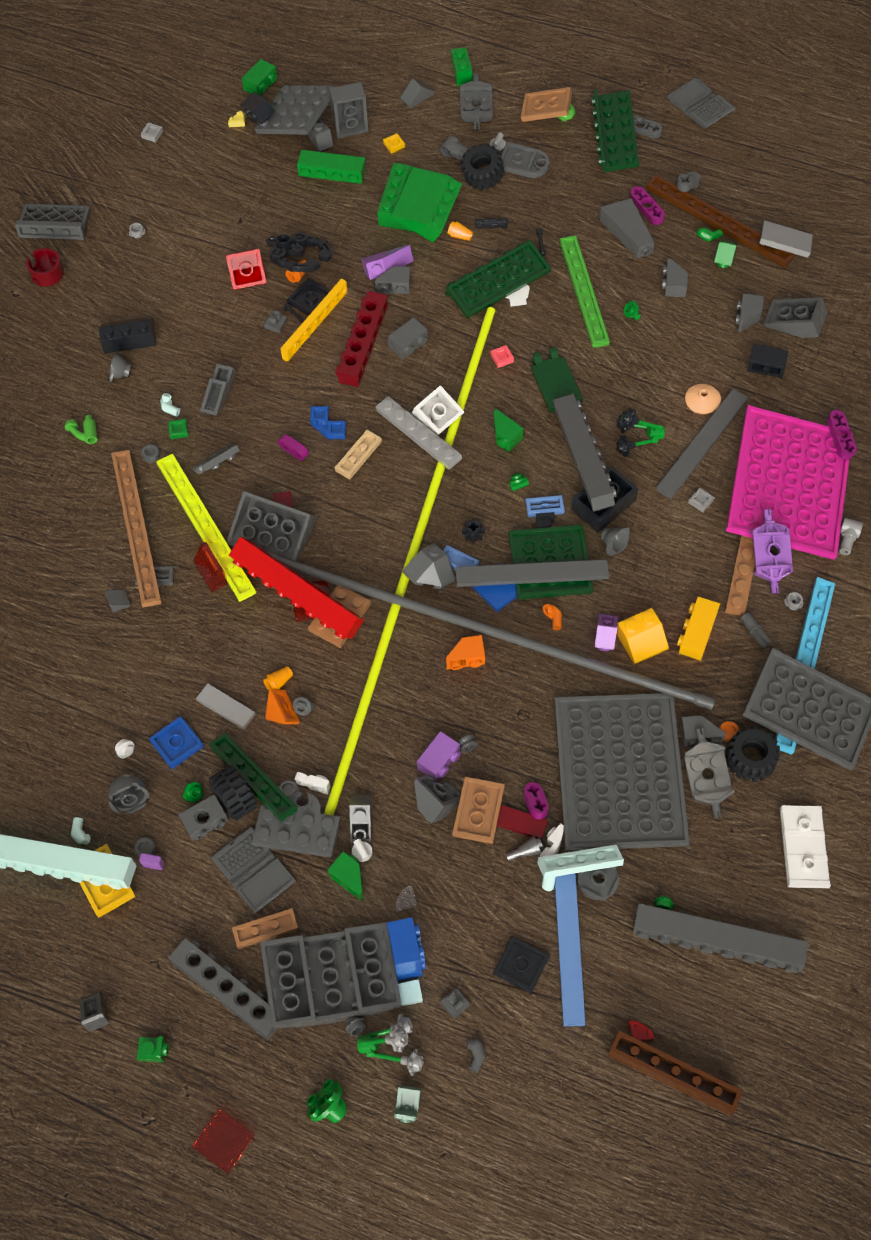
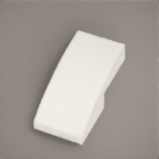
[540,823,564,857]

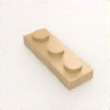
[335,430,382,480]

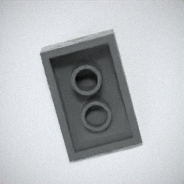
[763,297,828,338]

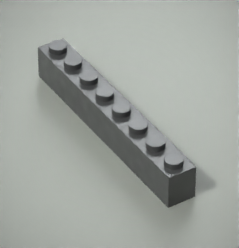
[553,394,617,511]
[632,903,808,973]

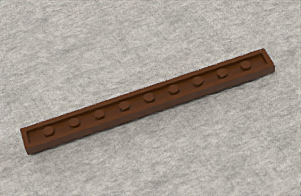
[646,174,795,268]

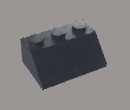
[99,317,156,354]

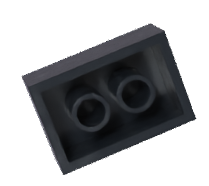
[571,466,638,533]

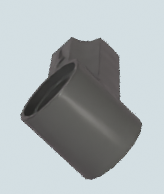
[439,136,469,160]

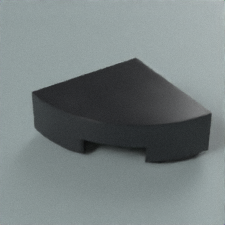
[536,513,554,528]

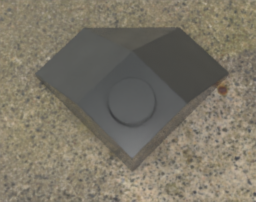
[403,543,455,589]
[414,775,461,824]

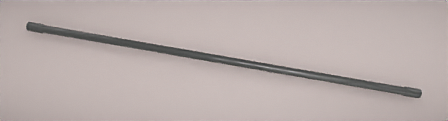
[266,551,715,710]

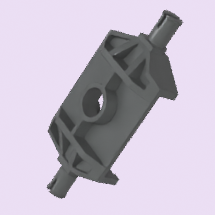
[460,73,493,130]
[683,728,734,819]

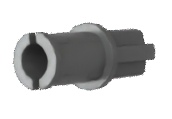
[740,613,771,648]

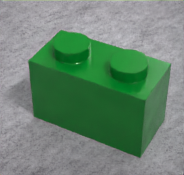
[451,47,472,86]
[242,59,277,96]

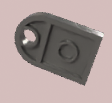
[501,142,549,178]

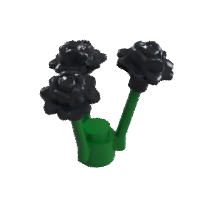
[616,408,665,457]

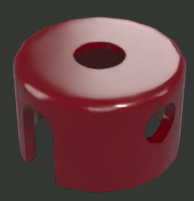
[26,248,64,287]

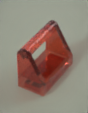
[193,542,228,592]

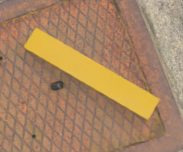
[281,279,347,361]

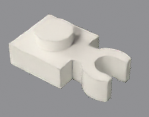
[294,772,331,795]

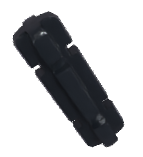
[475,218,508,228]

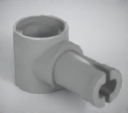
[839,517,863,555]

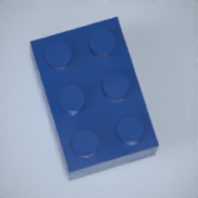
[387,917,426,981]

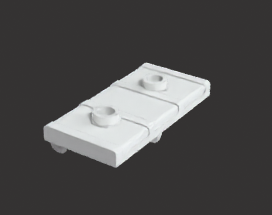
[780,805,831,888]

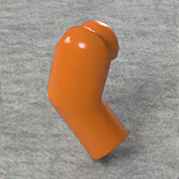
[542,603,562,630]

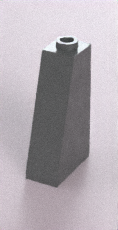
[599,198,654,258]

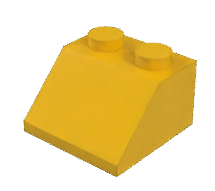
[616,608,669,665]

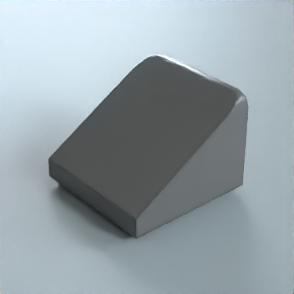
[105,590,131,612]

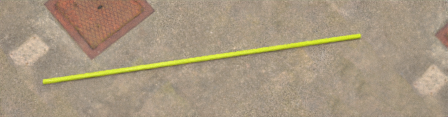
[324,307,495,816]

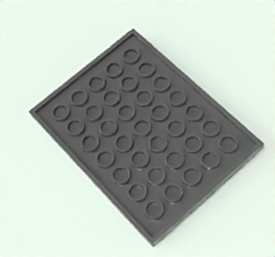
[554,693,690,851]

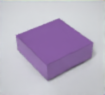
[139,853,165,870]

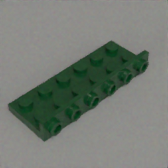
[591,89,639,173]
[445,240,552,319]

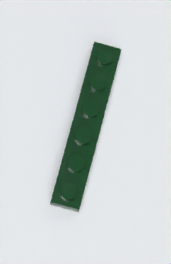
[209,733,298,822]

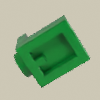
[137,1036,169,1062]

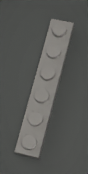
[376,396,462,470]

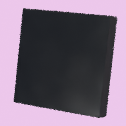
[287,278,330,316]
[493,936,550,994]

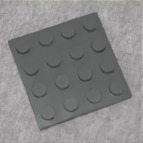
[254,85,335,135]

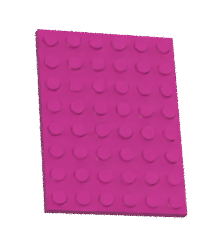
[725,405,853,560]

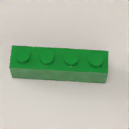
[297,150,366,184]

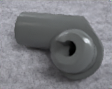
[467,1039,486,1073]

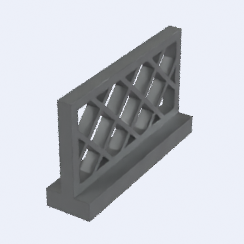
[15,204,91,240]

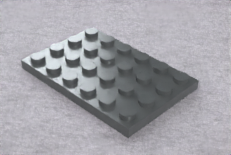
[742,648,871,771]

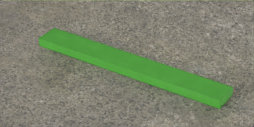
[559,235,610,348]

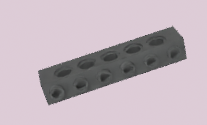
[168,938,278,1041]

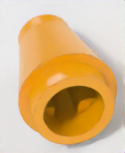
[447,221,473,241]
[263,666,293,691]

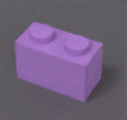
[417,731,461,782]

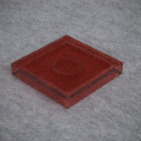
[192,1109,255,1174]

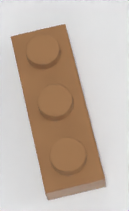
[232,908,299,949]

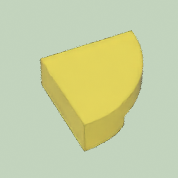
[228,111,245,127]

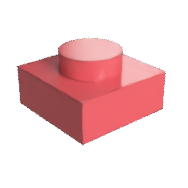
[490,345,514,368]

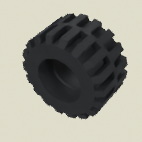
[461,143,504,190]
[726,726,780,782]
[209,765,257,821]

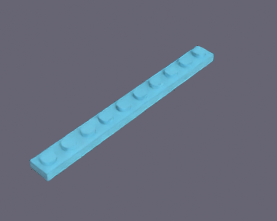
[775,577,835,755]

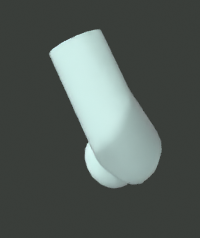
[160,393,180,417]
[71,817,91,845]

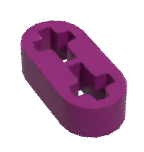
[277,434,309,461]
[523,782,549,819]

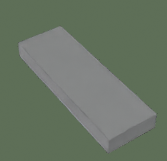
[196,683,256,730]

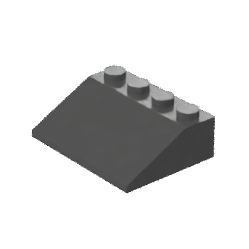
[226,491,317,562]

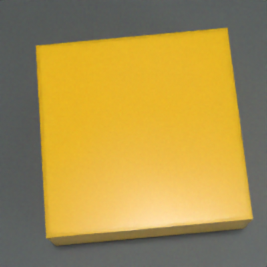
[383,133,405,154]

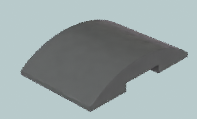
[260,922,402,1028]

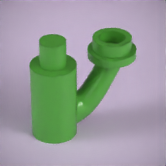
[65,415,98,444]

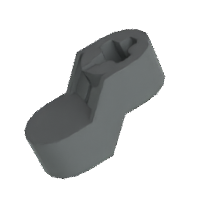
[676,171,701,192]

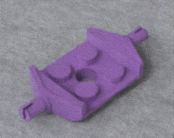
[750,509,793,594]

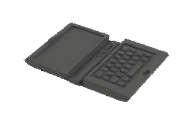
[666,77,736,129]
[210,826,296,914]

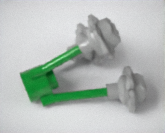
[357,1014,424,1076]

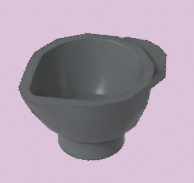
[108,352,131,383]
[601,527,630,557]

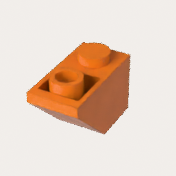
[446,635,485,670]

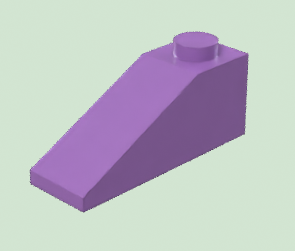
[361,244,413,280]

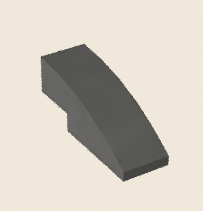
[200,364,236,416]

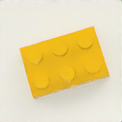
[80,844,136,918]

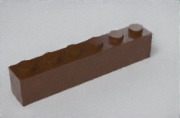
[608,1031,743,1116]

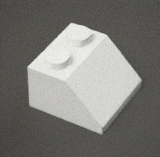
[411,386,464,435]

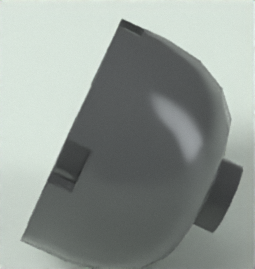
[107,774,150,814]

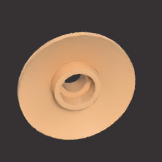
[685,384,721,414]

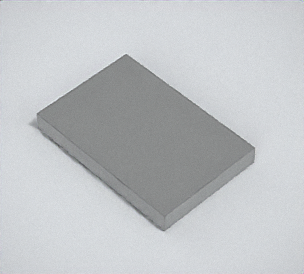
[759,220,813,258]

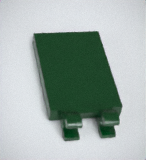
[531,347,583,412]

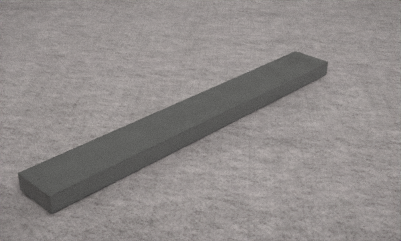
[656,389,748,500]
[456,560,609,587]

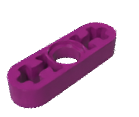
[630,186,665,225]
[827,410,857,460]

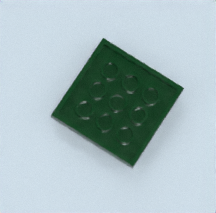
[508,525,593,600]

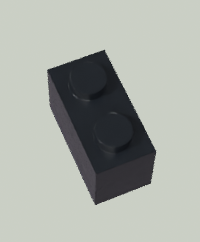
[240,92,275,124]
[747,344,789,378]

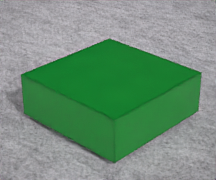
[168,419,188,439]

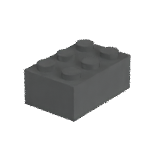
[329,82,368,138]

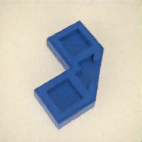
[310,406,346,439]

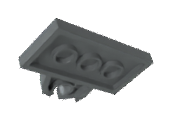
[251,792,341,858]

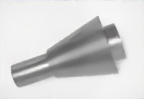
[506,835,544,861]

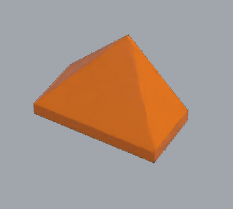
[265,689,300,724]

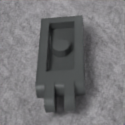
[193,443,240,474]

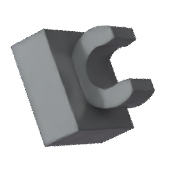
[264,310,288,334]
[440,988,470,1020]

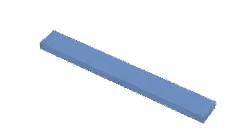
[555,873,585,1027]

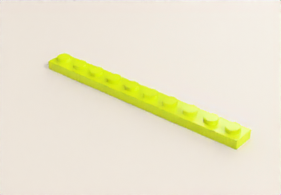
[156,454,256,602]

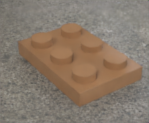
[521,87,572,122]
[308,585,371,648]
[452,777,505,844]

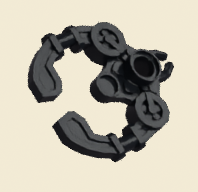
[266,232,332,272]

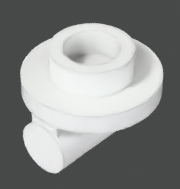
[352,839,372,862]

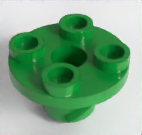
[306,1079,347,1123]

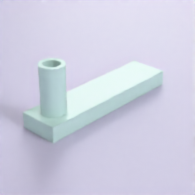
[538,845,624,891]

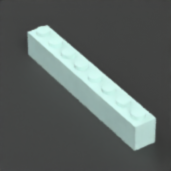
[0,834,136,890]

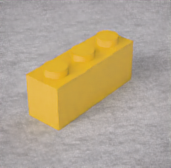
[677,597,720,661]

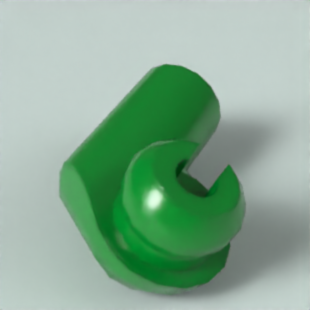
[697,227,723,242]

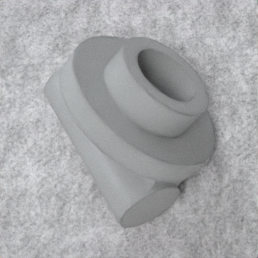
[490,132,506,151]

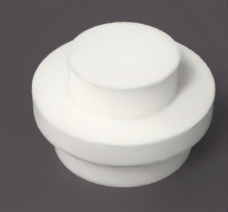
[115,739,135,758]

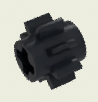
[462,519,485,543]

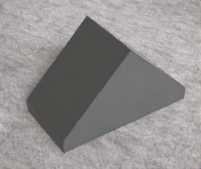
[400,78,435,109]
[79,992,110,1032]

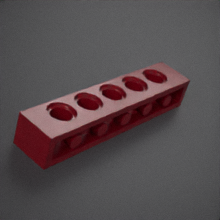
[335,291,388,387]

